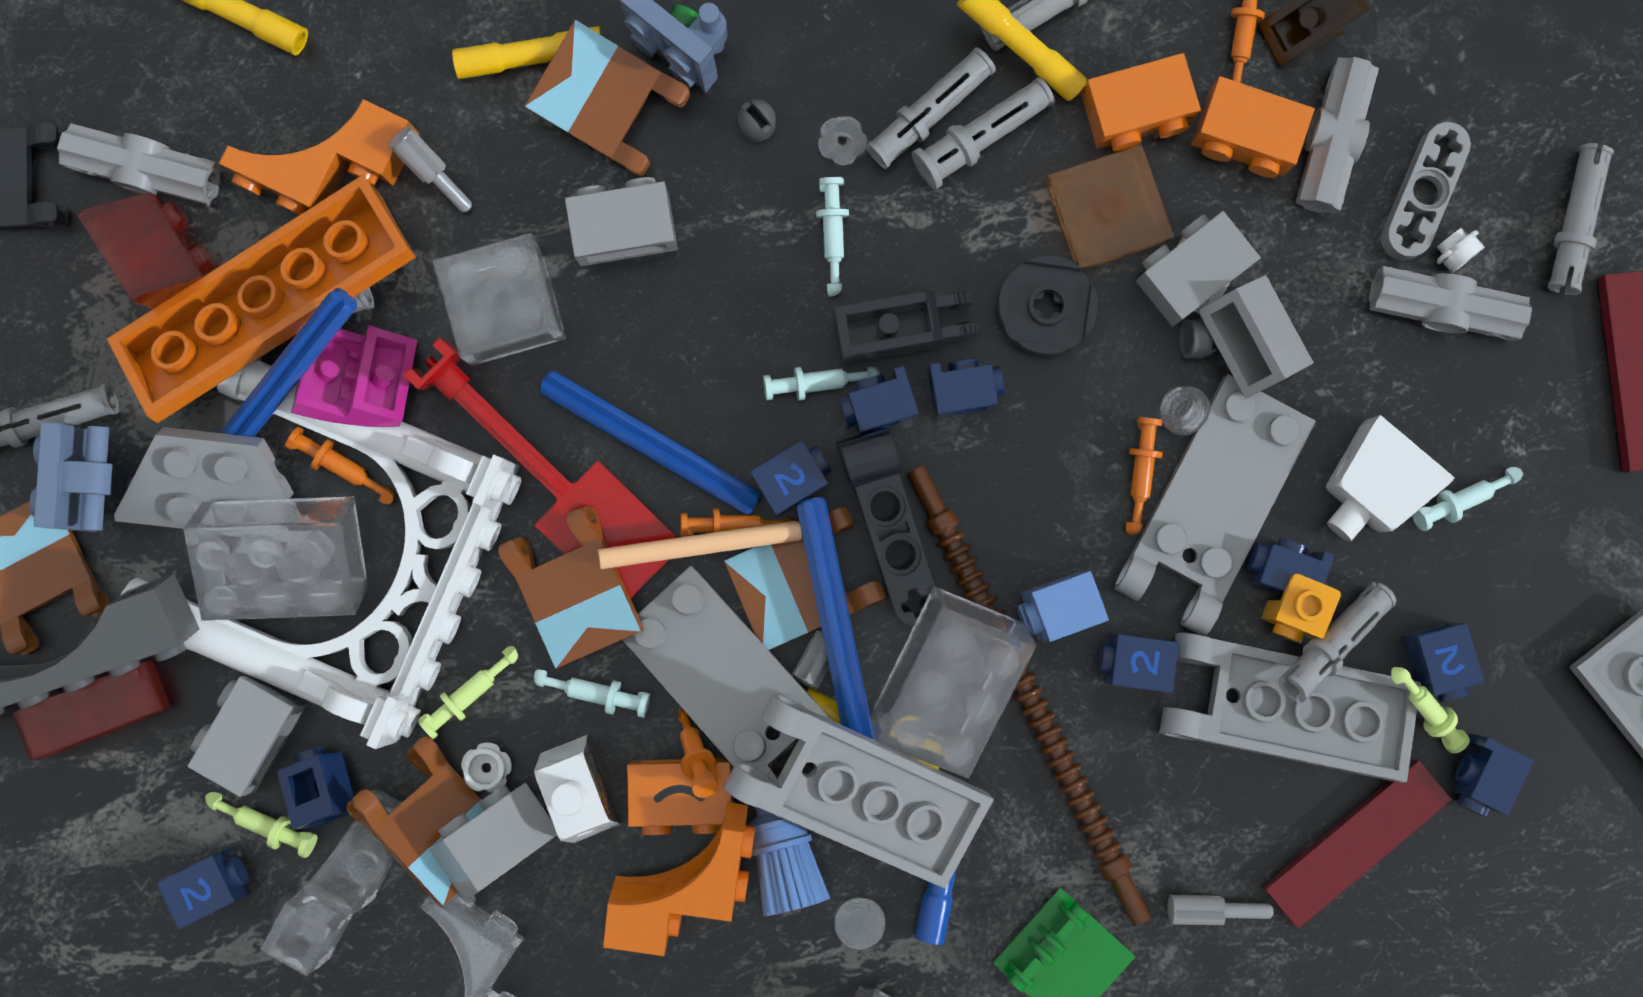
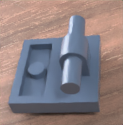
[620,0,728,93]
[29,422,113,532]

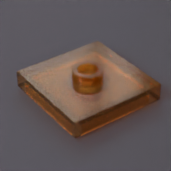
[1046,144,1174,270]

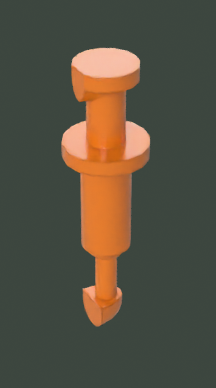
[1230,0,1265,83]
[1125,417,1163,535]
[284,426,395,504]
[680,508,795,537]
[678,706,718,798]

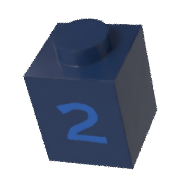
[750,440,832,517]
[1402,622,1484,702]
[1098,633,1179,693]
[156,848,250,930]

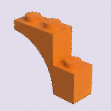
[219,99,419,216]
[603,802,755,956]

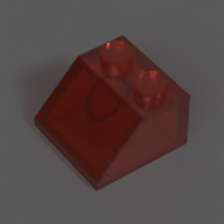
[77,192,216,309]

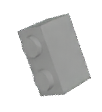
[565,177,678,266]
[1136,211,1261,327]
[1198,275,1314,399]
[187,676,307,797]
[429,782,557,901]

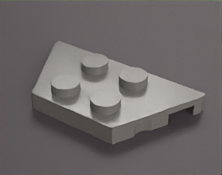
[114,427,312,543]

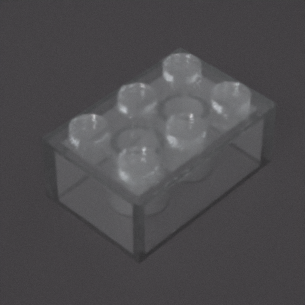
[183,496,368,621]
[870,586,1037,779]

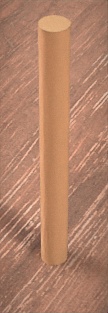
[598,520,802,569]

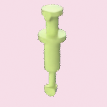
[417,646,518,739]
[1391,667,1470,753]
[205,792,317,858]

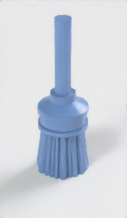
[747,766,830,916]

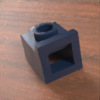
[927,359,1005,419]
[839,366,919,434]
[1247,538,1334,595]
[1453,734,1534,817]
[277,747,354,830]

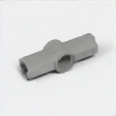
[1295,57,1379,214]
[57,123,221,206]
[1368,266,1532,341]

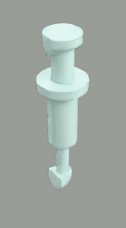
[816,177,849,297]
[763,366,880,401]
[1412,467,1523,531]
[534,669,650,718]

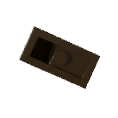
[1258,0,1370,66]

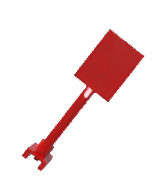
[403,338,678,598]

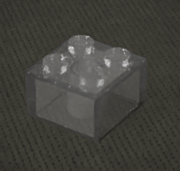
[433,233,567,366]

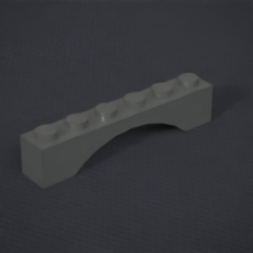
[0,574,200,715]

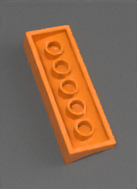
[107,175,416,423]

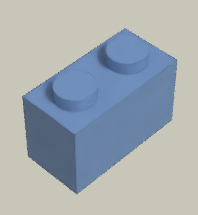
[1017,571,1109,642]

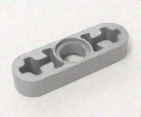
[1381,122,1471,261]

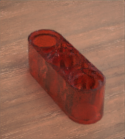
[12,661,171,762]

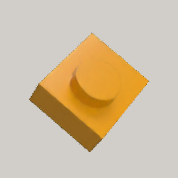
[1261,574,1341,644]

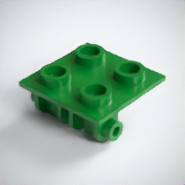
[992,887,1136,997]

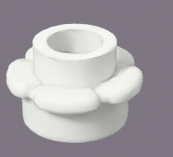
[1437,228,1485,273]
[461,742,512,792]

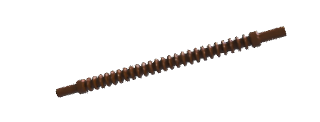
[907,465,1151,926]

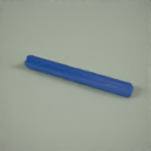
[220,288,357,437]
[539,371,761,515]
[797,497,875,740]

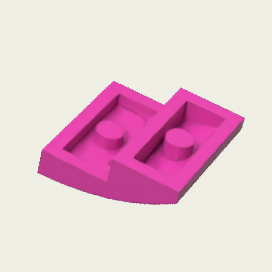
[291,325,418,427]

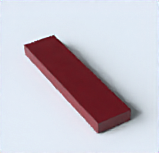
[1597,271,1643,473]
[1262,759,1452,929]

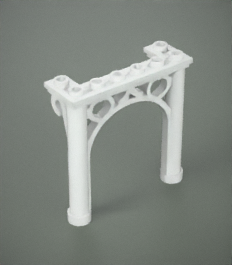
[121,357,521,749]

